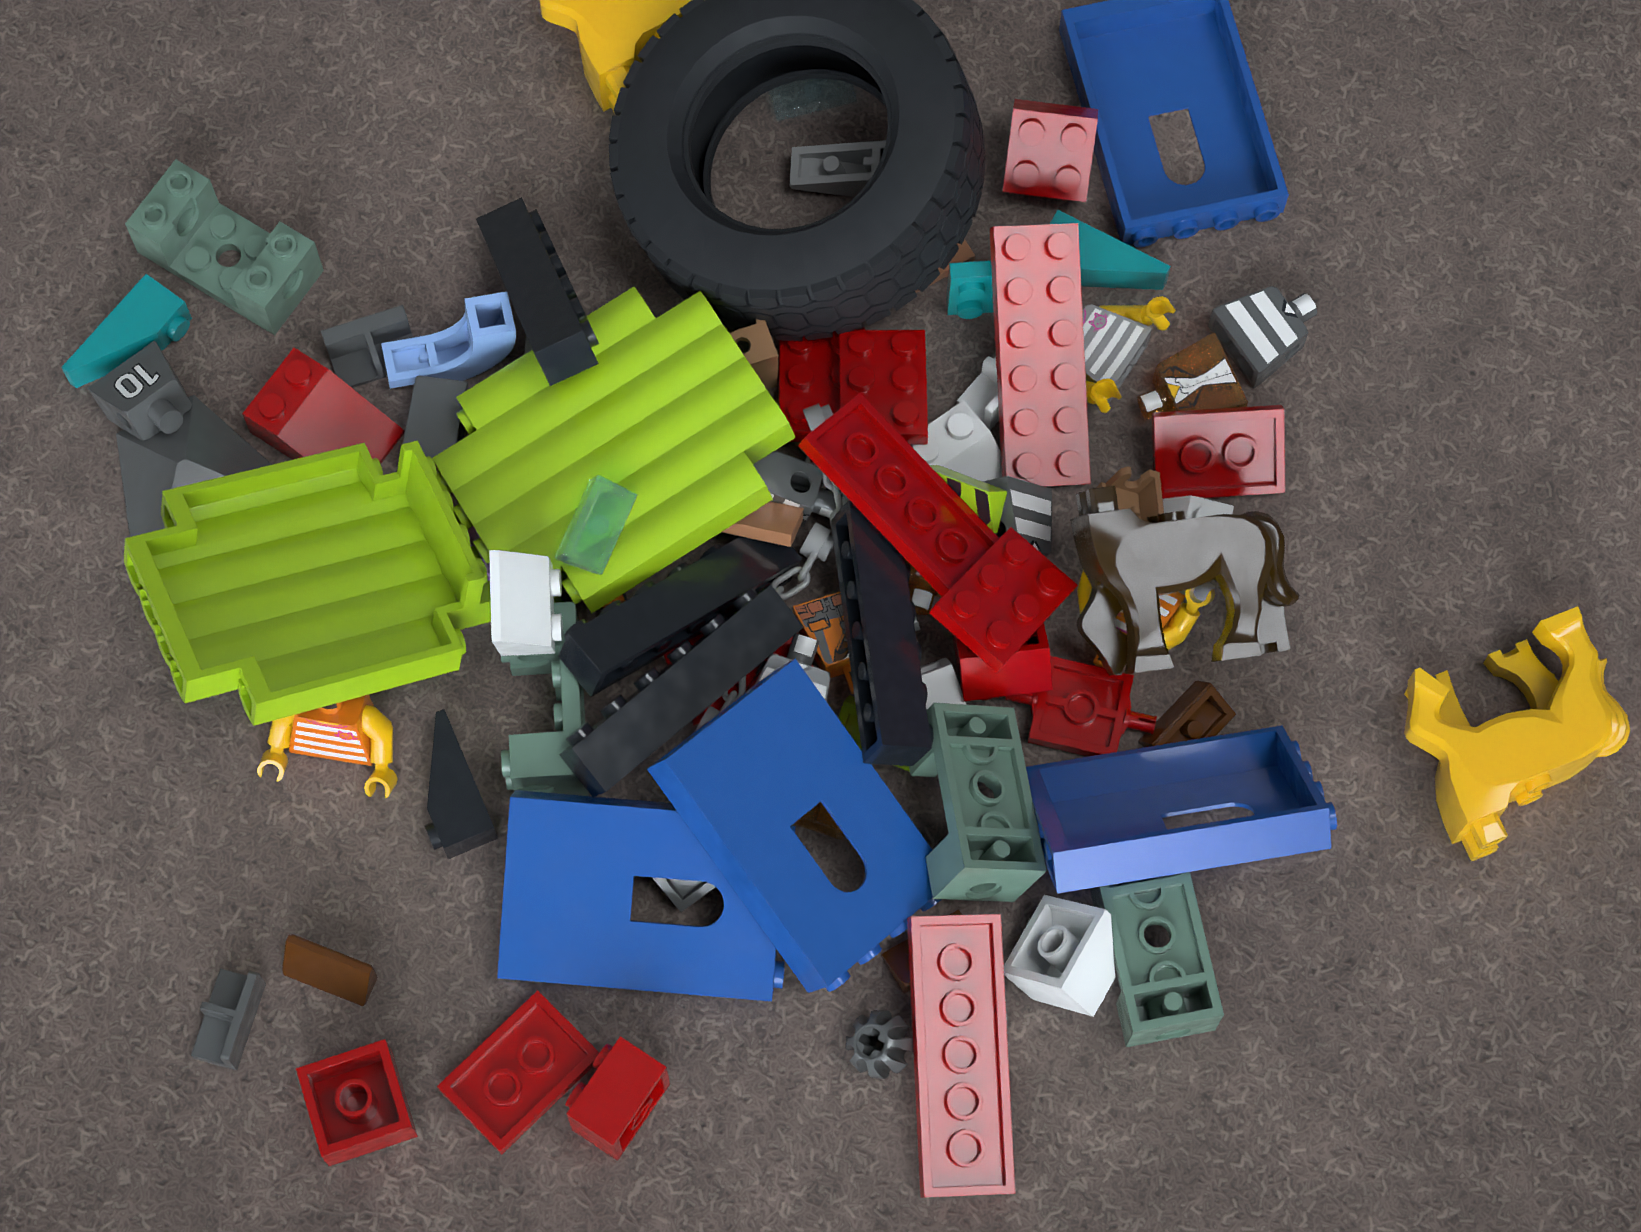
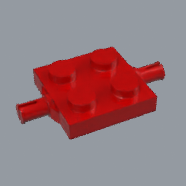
[1005,656,1157,757]

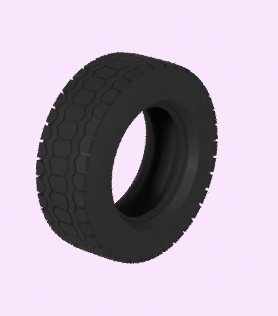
[608,0,986,341]

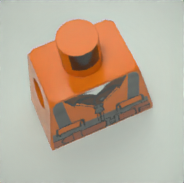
[793,592,854,694]

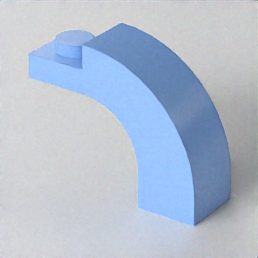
[381,291,516,389]

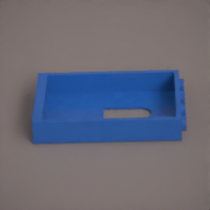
[1059,0,1289,247]
[647,658,942,993]
[1026,725,1337,894]
[497,790,796,1001]

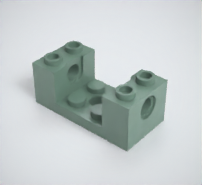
[125,159,324,335]
[501,602,589,796]
[909,703,1047,902]
[1090,872,1224,1048]

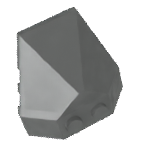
[116,395,272,537]

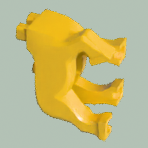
[540,0,691,112]
[1404,606,1630,861]

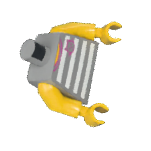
[1083,296,1176,413]

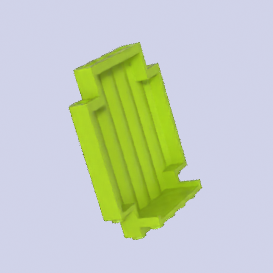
[432,287,796,613]
[124,441,491,726]

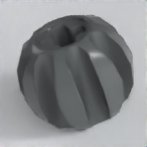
[845,1010,914,1079]

